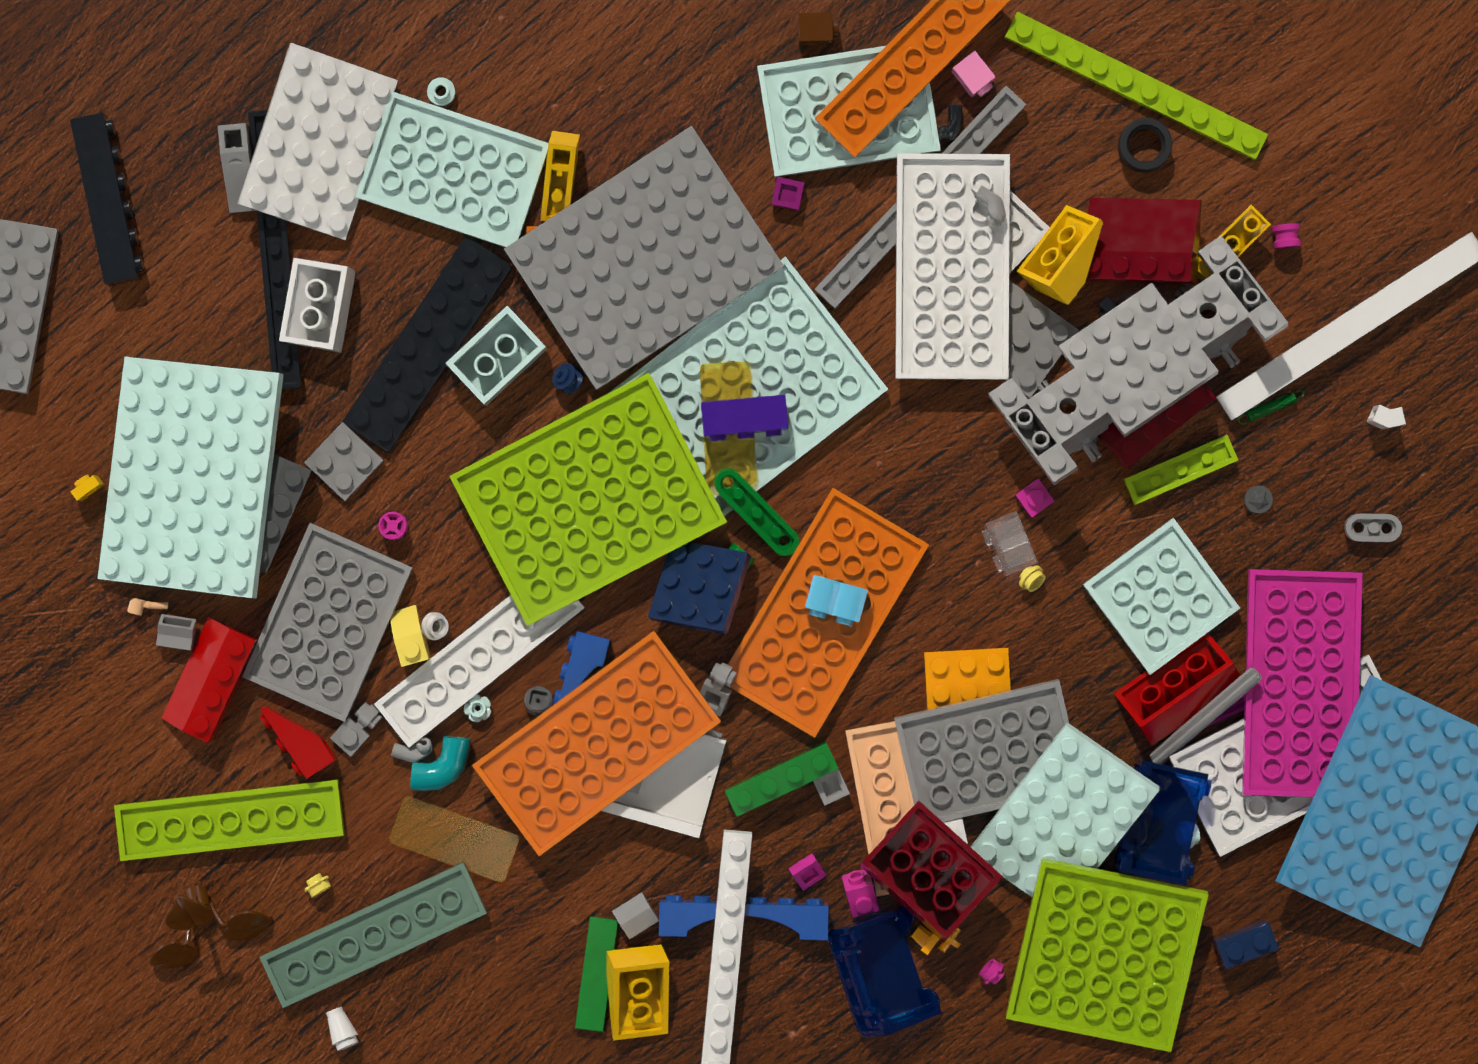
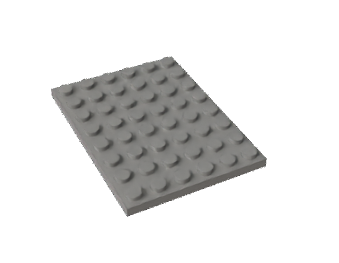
[504,126,784,390]

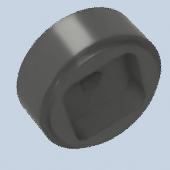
[1243,486,1273,514]
[524,686,552,716]

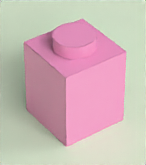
[951,51,995,98]

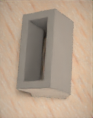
[156,614,196,650]
[612,893,659,939]

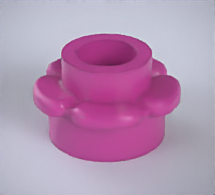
[979,958,1005,984]

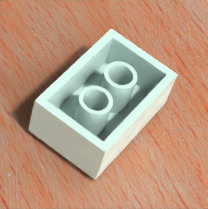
[446,306,547,406]

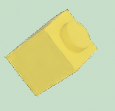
[390,605,431,667]

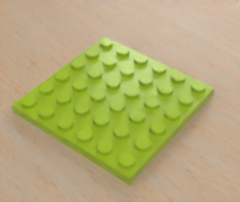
[1006,858,1209,1052]

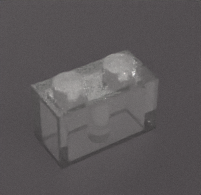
[981,511,1038,576]

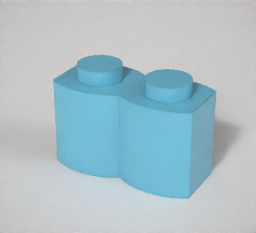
[805,575,868,626]

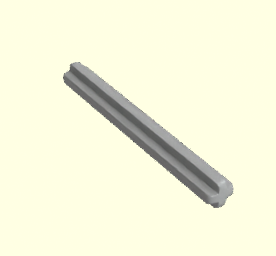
[1150,667,1262,765]

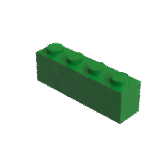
[725,742,839,817]

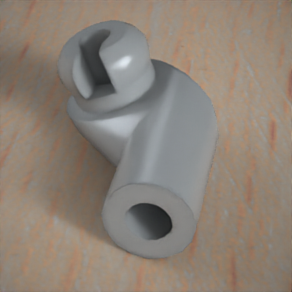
[974,185,1006,226]
[391,737,433,763]

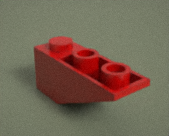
[260,706,337,779]

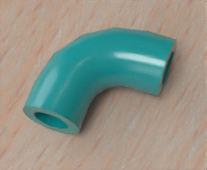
[410,736,471,791]

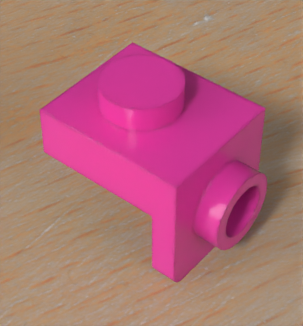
[842,870,880,918]

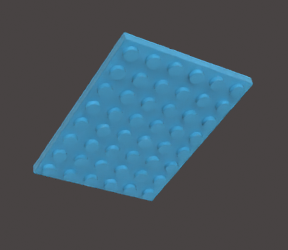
[1275,675,1478,947]

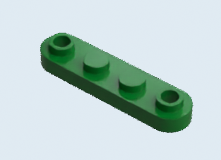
[713,468,799,556]

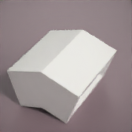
[1367,405,1406,429]

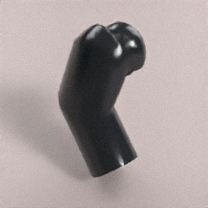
[938,105,962,142]

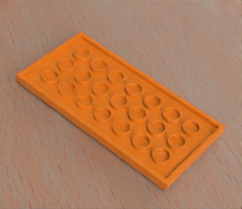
[728,488,929,738]
[472,631,721,856]

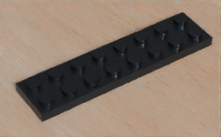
[342,236,513,453]

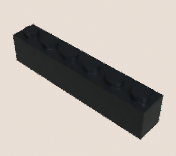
[70,112,144,286]

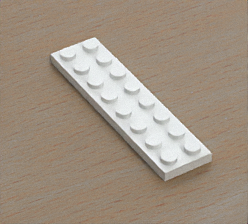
[374,595,585,748]

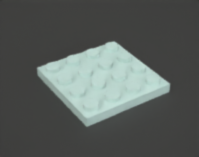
[1082,518,1240,675]

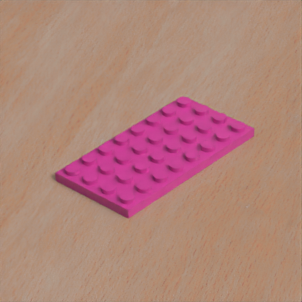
[1242,569,1363,797]

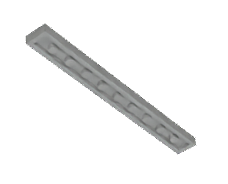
[814,86,1026,309]

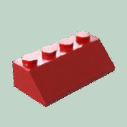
[162,617,258,743]
[1114,633,1240,746]

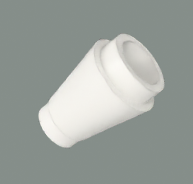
[326,1007,359,1051]

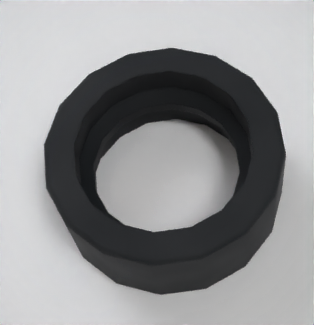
[1117,118,1173,173]

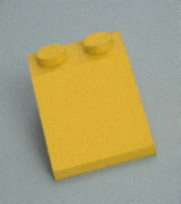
[1017,205,1103,305]
[606,945,669,1041]

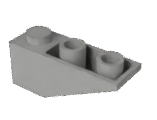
[218,123,257,213]

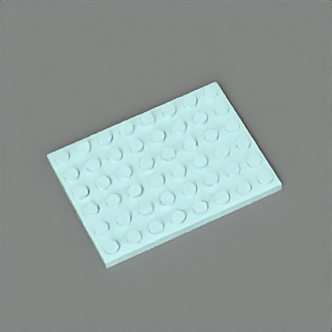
[609,257,888,516]
[98,357,283,598]

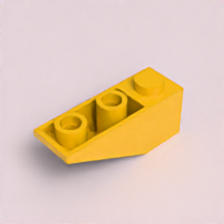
[1198,205,1271,281]

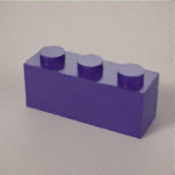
[701,395,788,442]

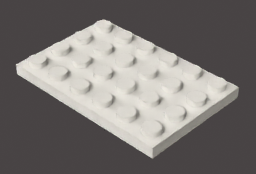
[238,43,398,240]

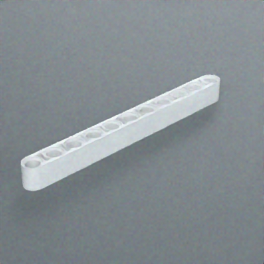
[1216,232,1478,420]

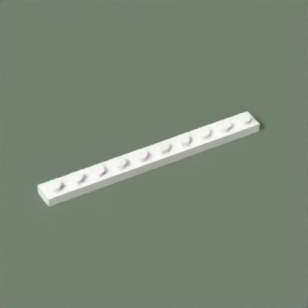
[701,830,752,1064]

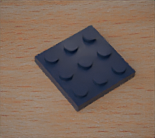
[648,542,751,635]

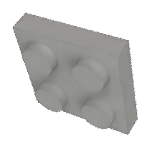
[304,422,384,501]

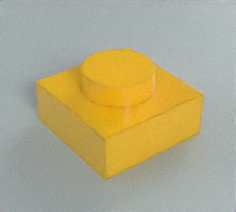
[70,474,104,501]

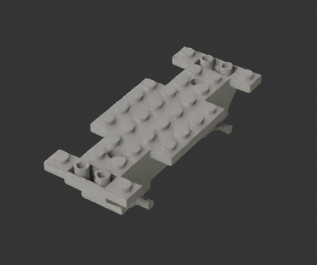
[988,236,1288,485]

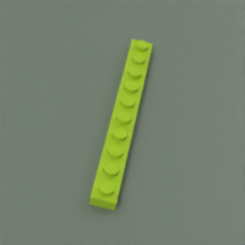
[1004,12,1268,161]

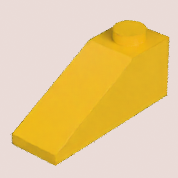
[540,131,580,221]

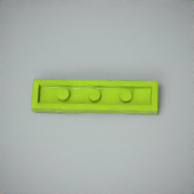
[1123,435,1238,505]

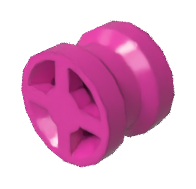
[1271,223,1302,249]
[378,512,408,540]

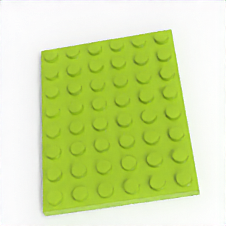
[449,373,727,626]

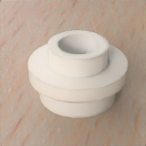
[421,612,449,640]

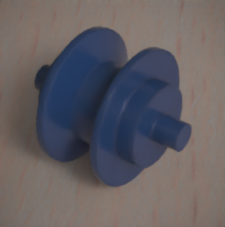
[552,363,583,394]

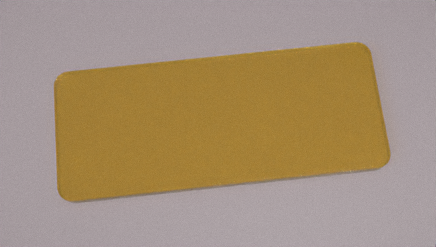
[700,361,757,487]
[389,796,519,882]

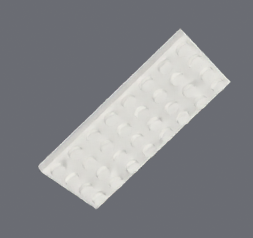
[895,153,1010,380]
[1169,655,1382,857]

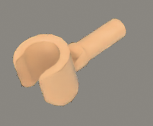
[127,598,168,616]

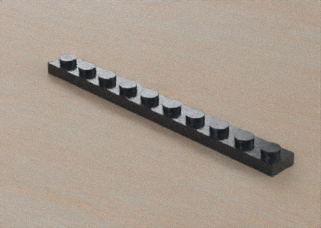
[248,110,302,390]

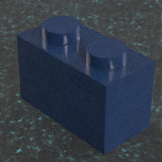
[1212,919,1279,969]

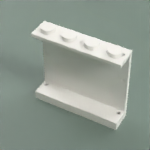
[601,730,726,838]

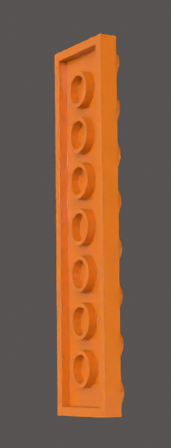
[815,0,1011,159]

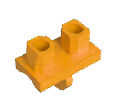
[911,924,961,955]

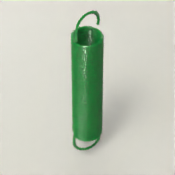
[1238,390,1305,425]

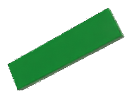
[575,916,618,1032]

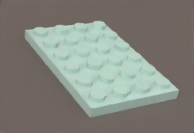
[757,46,941,178]
[355,91,548,248]
[971,723,1159,897]

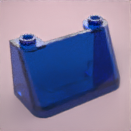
[1114,758,1212,885]
[828,907,942,1037]

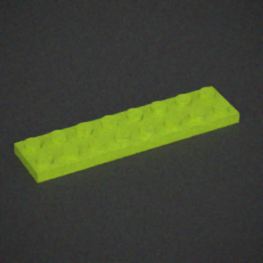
[114,779,345,861]

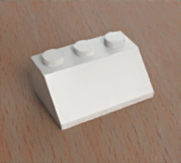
[279,258,356,353]

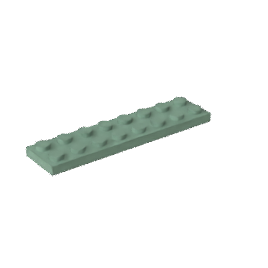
[259,862,488,1008]

